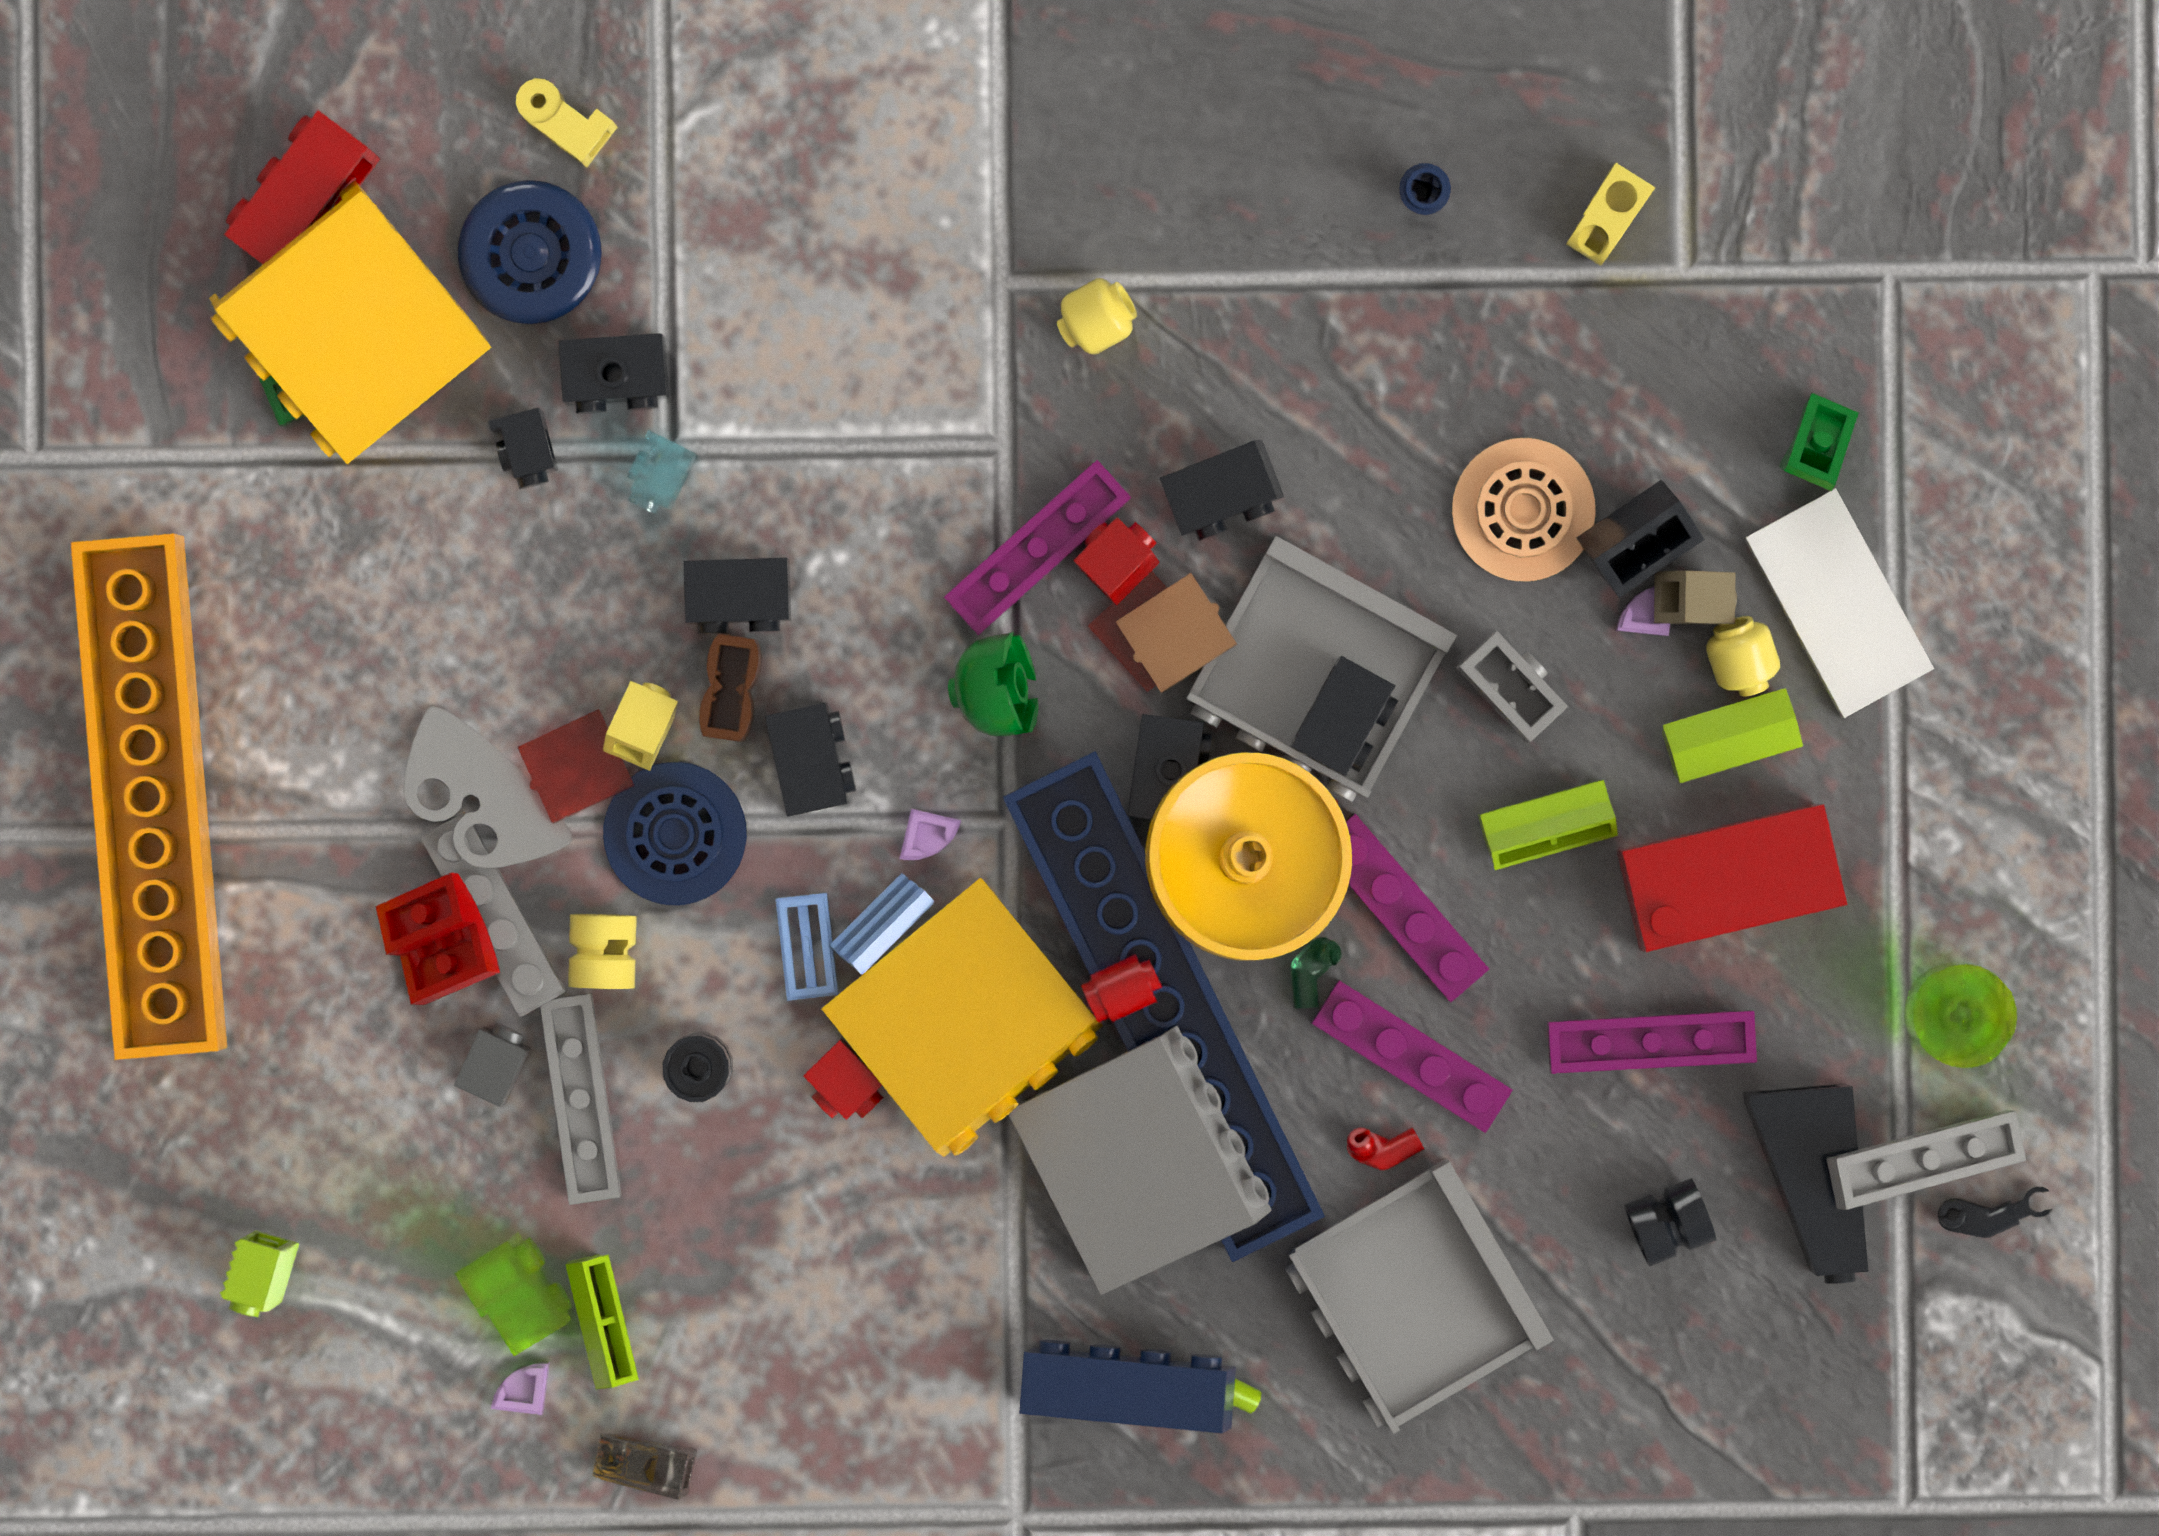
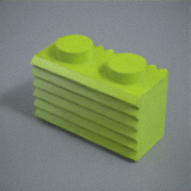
[219,1230,299,1317]

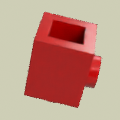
[1073,517,1160,606]
[803,1038,884,1120]

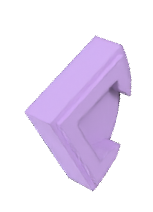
[1616,587,1670,636]
[900,809,962,860]
[491,1362,550,1415]

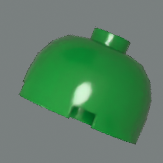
[948,632,1039,736]

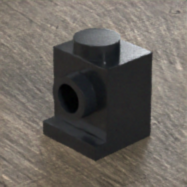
[488,408,558,489]

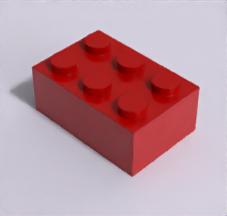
[224,110,381,264]

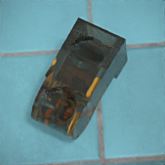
[592,1433,697,1500]

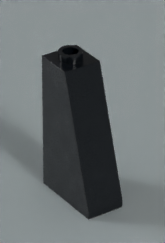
[1743,1083,1869,1284]

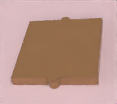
[1116,573,1237,693]

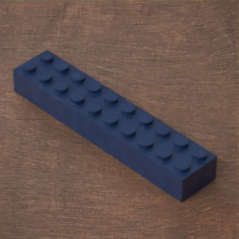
[1002,751,1325,1263]

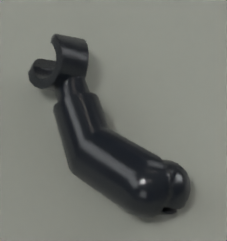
[1938,1187,2052,1238]

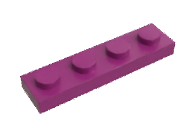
[944,460,1131,636]
[1346,813,1490,1003]
[1311,980,1513,1133]
[1547,1010,1757,1074]

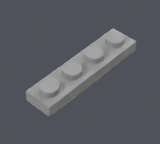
[420,812,566,1017]
[540,993,622,1205]
[1827,1110,2026,1210]

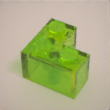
[454,1232,573,1356]

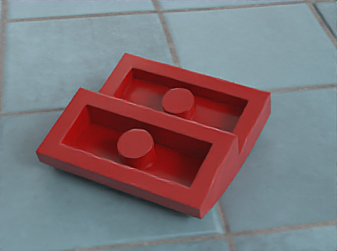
[375,872,500,1005]

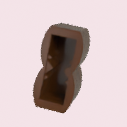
[699,634,762,742]

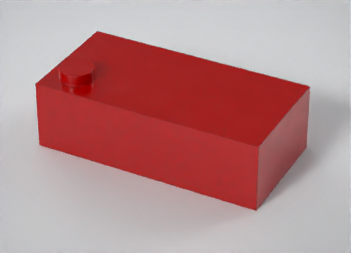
[1616,804,1848,952]

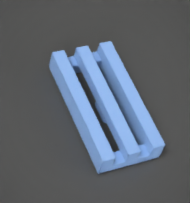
[829,873,934,975]
[775,892,839,1001]

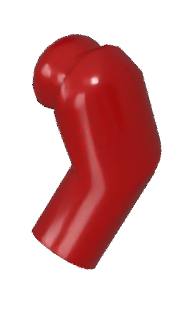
[1347,1127,1425,1171]

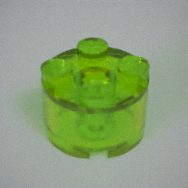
[1904,962,2017,1068]

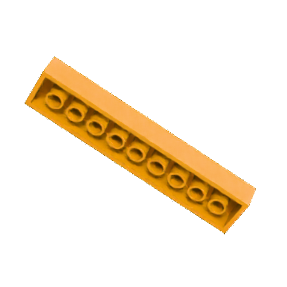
[71,533,227,1060]

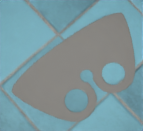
[403,706,572,869]

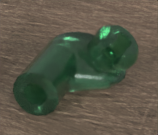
[1290,937,1342,1009]

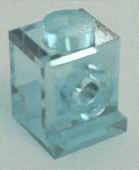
[627,430,698,514]

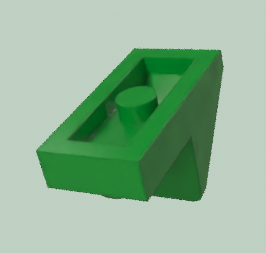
[1779,393,1859,491]

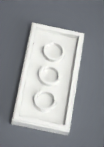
[1744,488,1934,718]

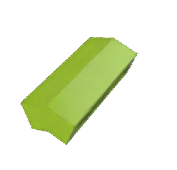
[1662,688,1803,783]
[1478,780,1618,870]
[565,1254,639,1390]

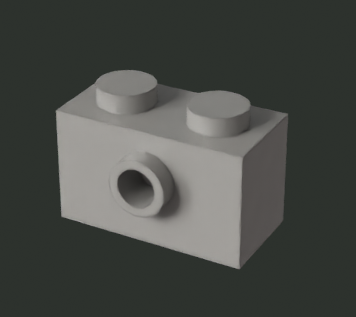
[1455,631,1568,742]

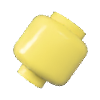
[1057,278,1137,355]
[1706,616,1780,696]

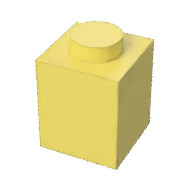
[603,681,678,771]

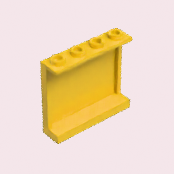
[210,180,492,464]
[821,877,1103,1157]

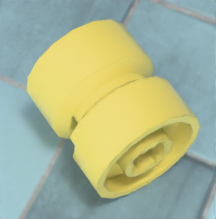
[568,914,637,989]

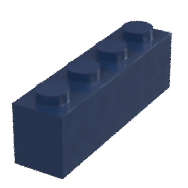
[1019,1340,1236,1434]

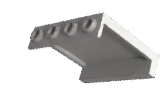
[1185,536,1457,802]
[1009,1026,1272,1295]
[1284,1158,1554,1434]

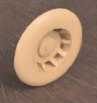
[1452,438,1596,581]

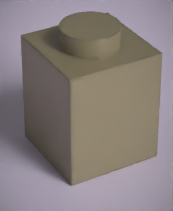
[1654,571,1737,625]

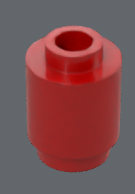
[1081,954,1162,1023]

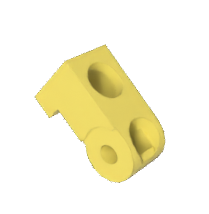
[516,78,618,168]
[1566,163,1655,266]

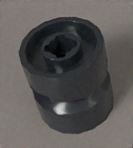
[662,1032,733,1102]
[1624,1178,1717,1267]

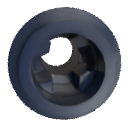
[1399,163,1451,215]

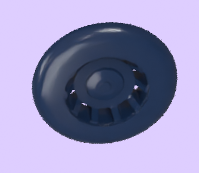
[458,180,602,324]
[603,762,747,905]

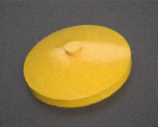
[1145,753,1352,961]

